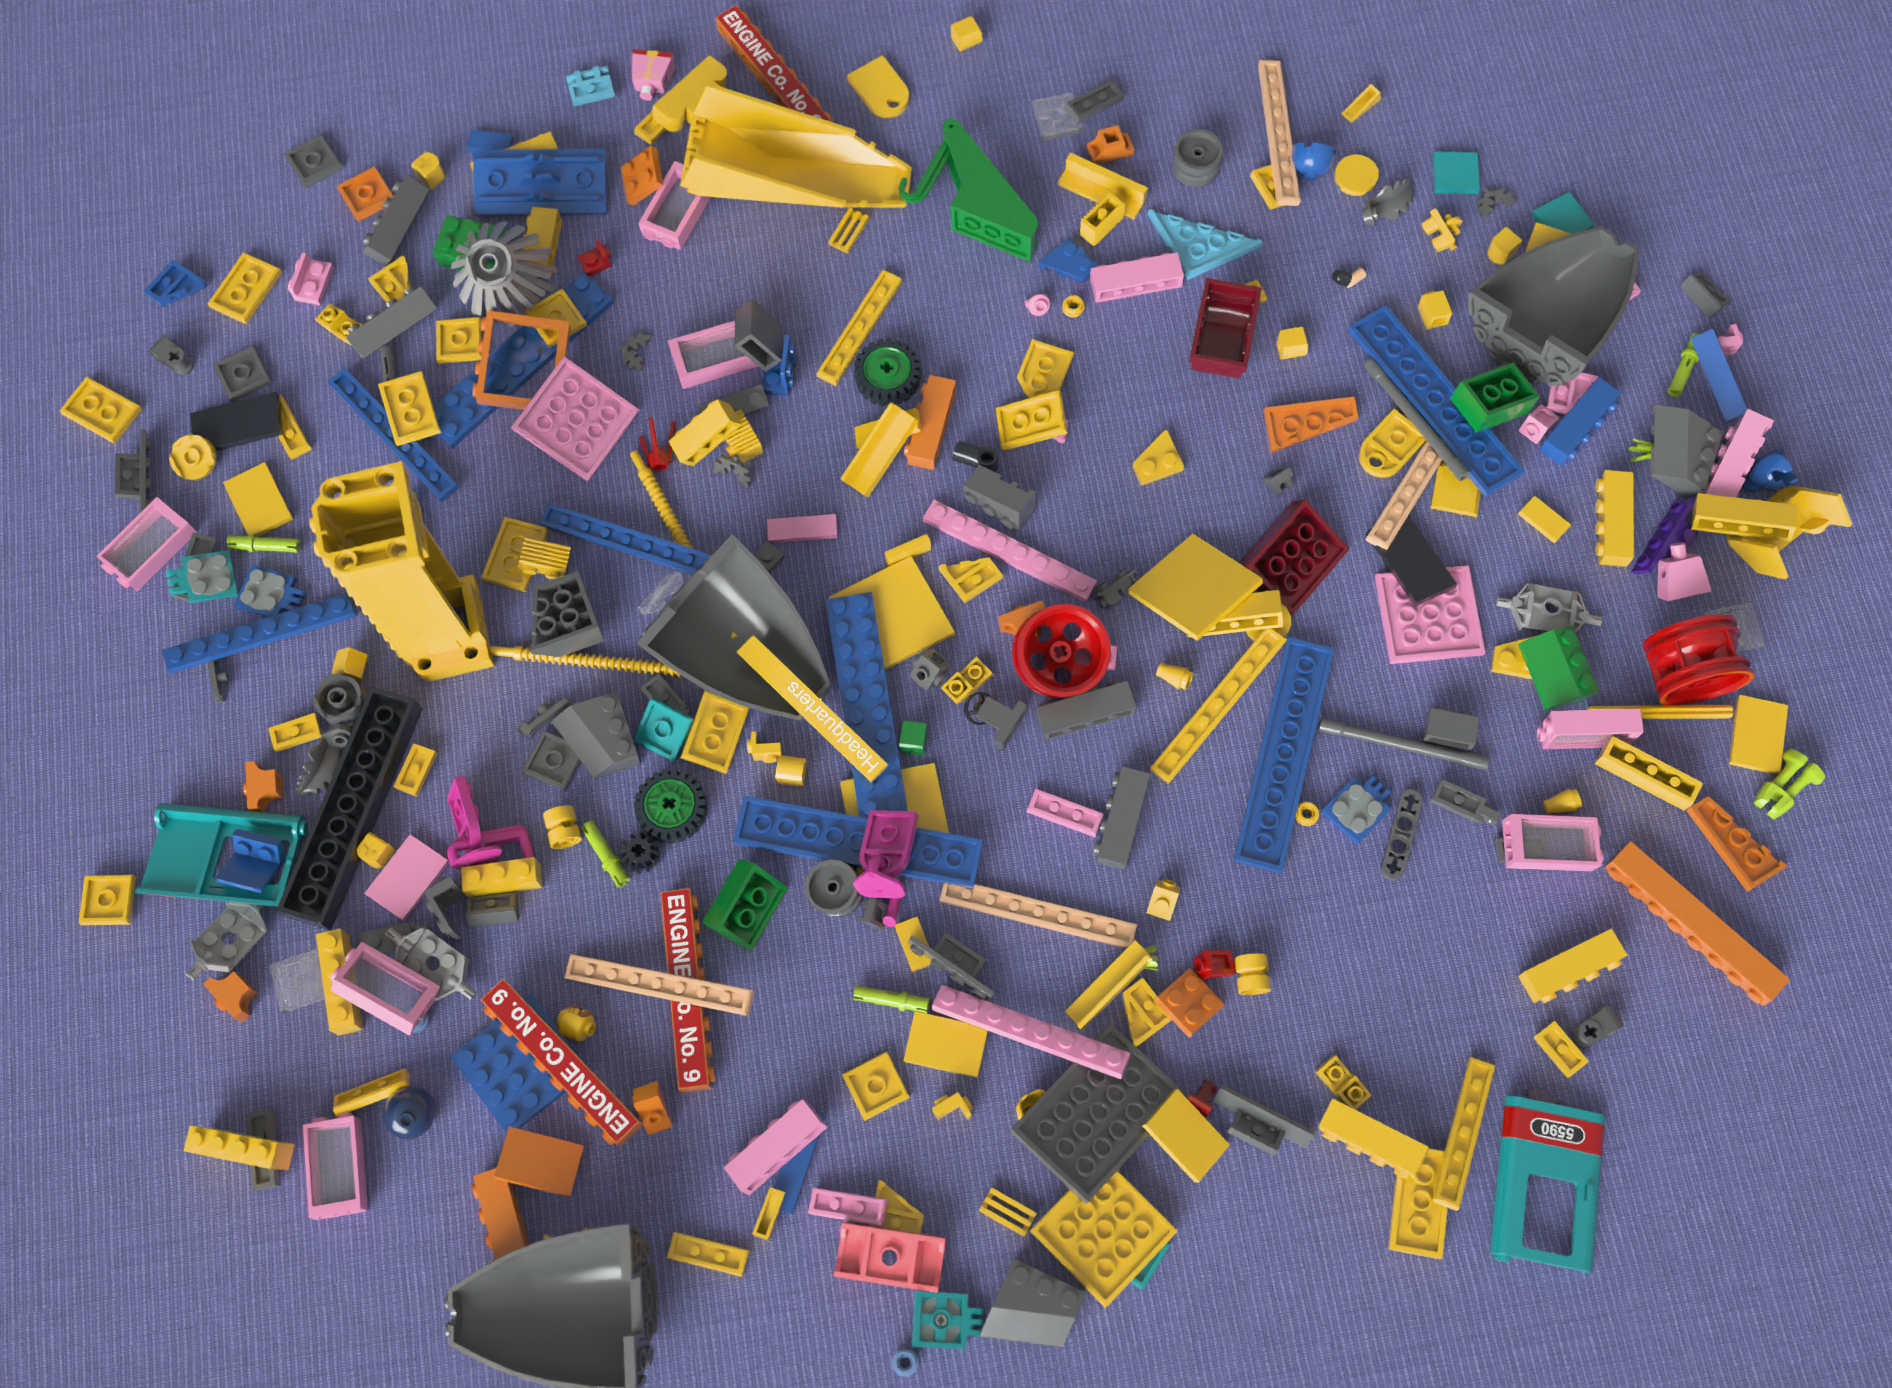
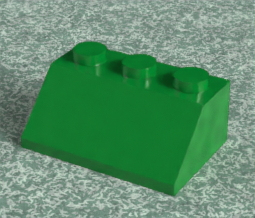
[1518,625,1599,710]
[702,859,788,951]

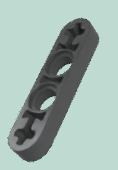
[1380,789,1422,881]

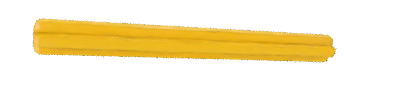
[1587,705,1733,719]

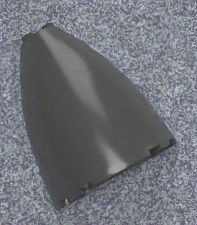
[1468,226,1640,386]
[636,534,831,720]
[445,1224,658,1388]

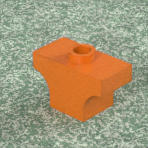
[1086,125,1134,165]
[998,600,1045,639]
[243,761,284,812]
[203,971,258,1022]
[632,1081,673,1135]

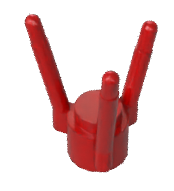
[639,417,676,471]

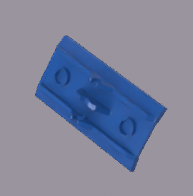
[473,148,607,216]

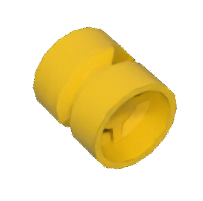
[543,805,582,849]
[1235,954,1271,995]

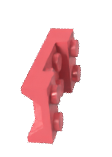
[834,1221,946,1293]

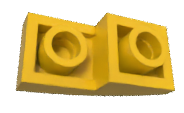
[315,303,362,345]
[941,656,994,705]
[1314,1055,1372,1110]

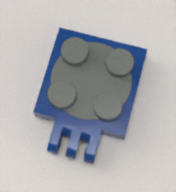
[234,565,306,618]
[1321,774,1392,845]

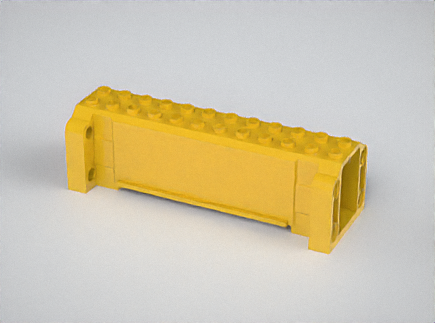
[309,461,494,682]

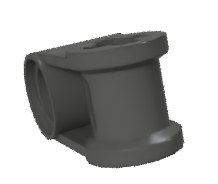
[148,335,193,375]
[1572,1004,1624,1048]

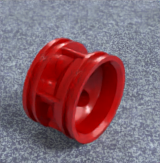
[1012,604,1111,698]
[1642,614,1755,705]

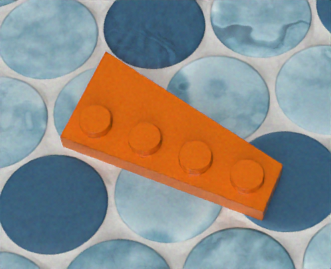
[1263,397,1358,453]
[1686,796,1788,892]

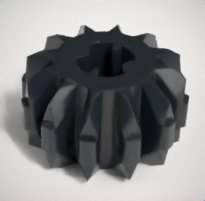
[619,832,661,874]

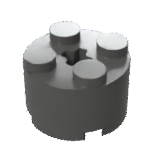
[313,674,367,727]

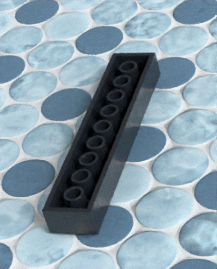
[276,687,423,931]

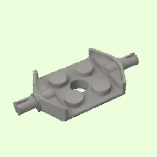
[1496,583,1602,634]
[185,902,267,981]
[385,927,477,1001]

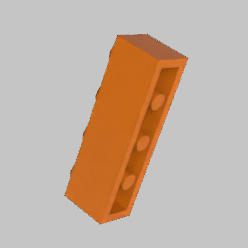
[904,375,956,470]
[472,1168,529,1262]

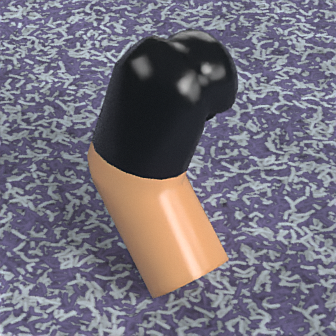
[1332,268,1366,288]

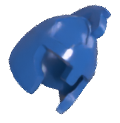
[1742,447,1799,493]

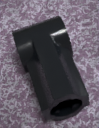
[952,441,999,472]

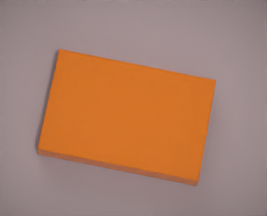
[494,1126,584,1197]

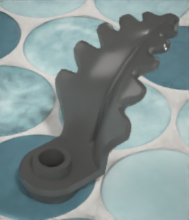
[1362,177,1414,226]
[295,724,352,796]

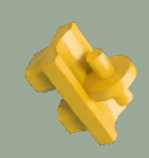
[1421,208,1462,252]

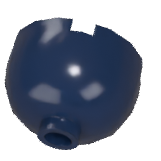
[384,1086,436,1139]

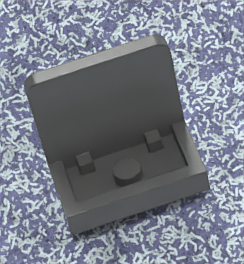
[424,876,466,942]

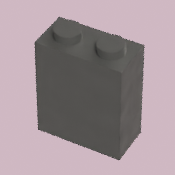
[734,299,782,372]

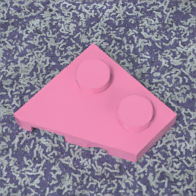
[1546,373,1598,415]

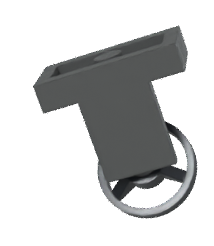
[964,692,1027,752]

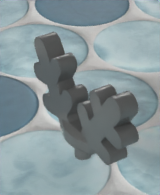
[1476,187,1516,220]
[618,332,651,371]
[713,454,753,488]

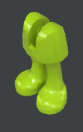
[1753,749,1825,819]

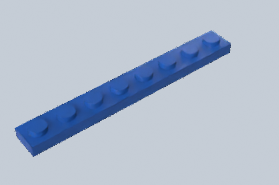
[327,368,459,502]
[539,503,710,575]
[162,593,356,674]

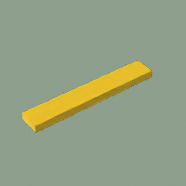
[817,270,902,386]
[1432,1057,1495,1211]

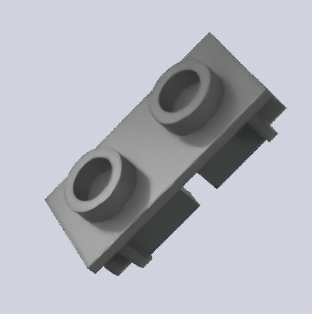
[1091,568,1139,609]

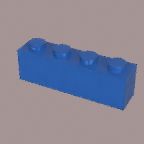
[1540,377,1621,466]

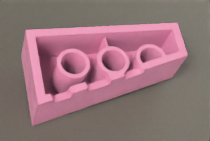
[1699,409,1774,497]

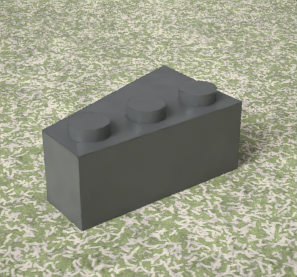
[963,465,1036,532]

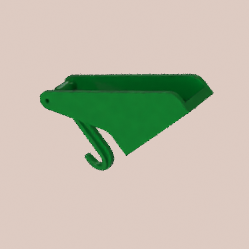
[898,119,1038,262]

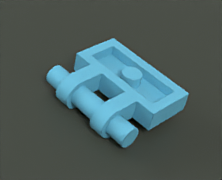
[566,65,615,107]

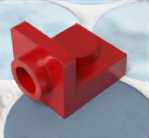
[577,239,612,277]
[1194,950,1237,981]

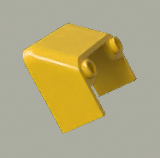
[1726,486,1852,579]

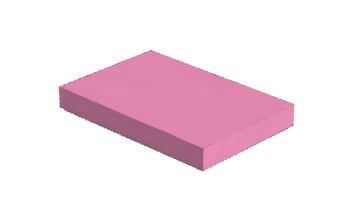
[364,835,449,922]

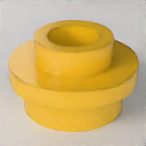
[1062,295,1085,317]
[1295,802,1319,826]

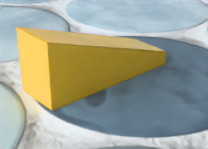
[1342,84,1381,123]
[752,1187,785,1241]

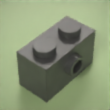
[1422,707,1479,752]

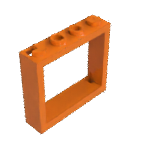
[472,310,570,410]

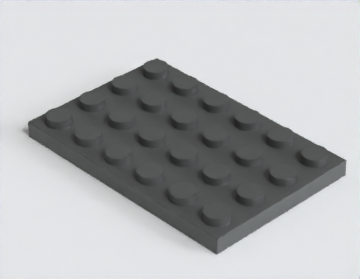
[1009,1024,1187,1205]

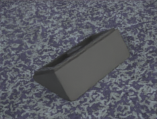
[1680,271,1731,317]
[465,892,518,927]

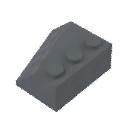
[1650,404,1723,497]
[530,571,604,657]
[551,691,640,779]
[979,1258,1086,1347]

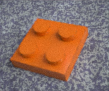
[621,146,663,206]
[336,166,393,222]
[1154,968,1225,1038]

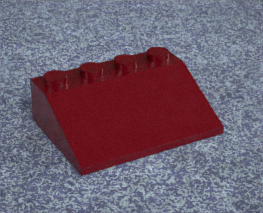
[1238,499,1349,615]

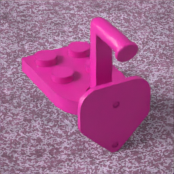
[447,776,534,870]
[853,810,919,927]

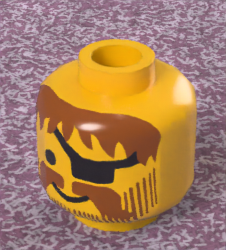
[557,1005,596,1042]

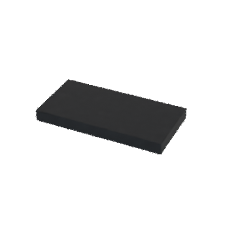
[190,392,283,451]
[1366,515,1457,606]

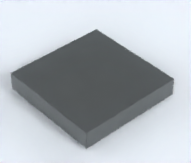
[284,134,343,189]
[213,345,273,403]
[521,730,581,792]

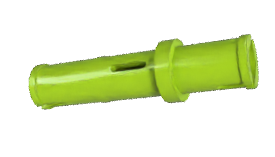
[1667,333,1699,397]
[227,534,301,553]
[580,820,631,888]
[853,984,930,1014]

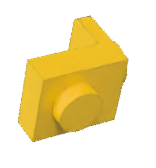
[747,731,783,763]
[1147,879,1180,921]
[932,1092,973,1120]

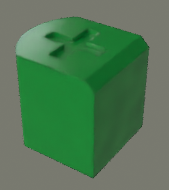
[899,721,929,756]

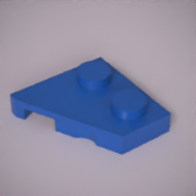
[1039,237,1099,283]
[144,259,207,307]

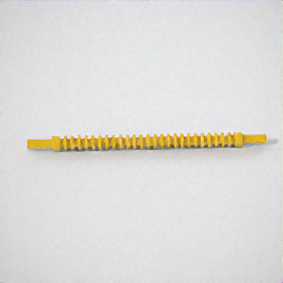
[630,450,737,639]
[490,646,685,678]

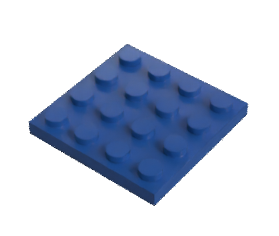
[450,993,587,1134]

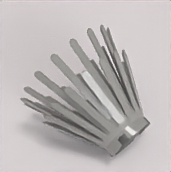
[451,221,557,326]

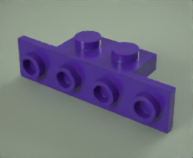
[1631,498,1698,575]

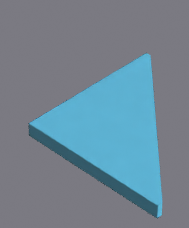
[1148,209,1263,280]

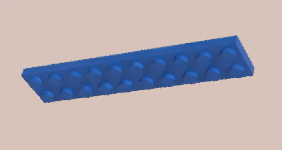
[433,272,615,449]
[1348,305,1525,498]
[825,592,908,818]
[1233,637,1334,874]
[733,796,983,889]

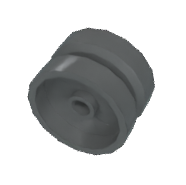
[1172,129,1223,187]
[805,859,864,918]

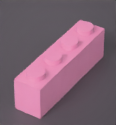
[1090,252,1184,303]
[724,1099,827,1195]

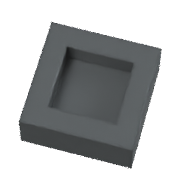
[1261,467,1294,495]
[858,898,888,930]

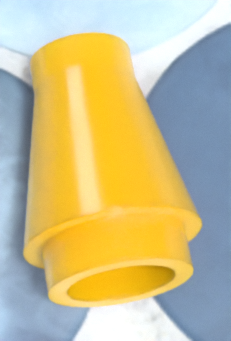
[1156,663,1194,690]
[1542,788,1582,815]

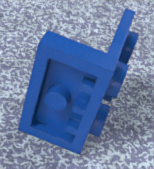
[762,334,797,396]
[216,829,285,893]

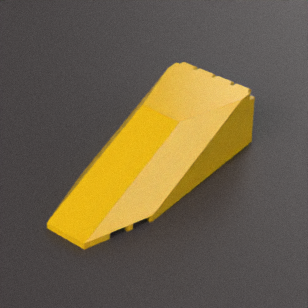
[680,83,912,207]

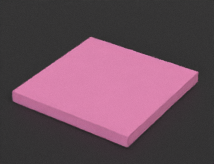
[511,356,640,482]
[1375,565,1486,664]

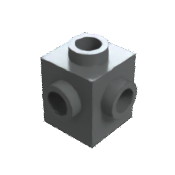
[909,648,951,690]

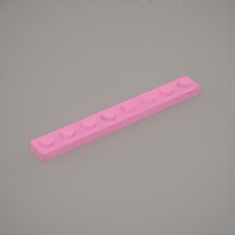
[923,500,1097,603]
[932,985,1130,1079]

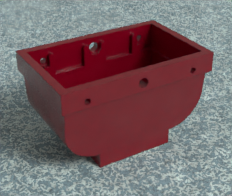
[1189,278,1262,379]

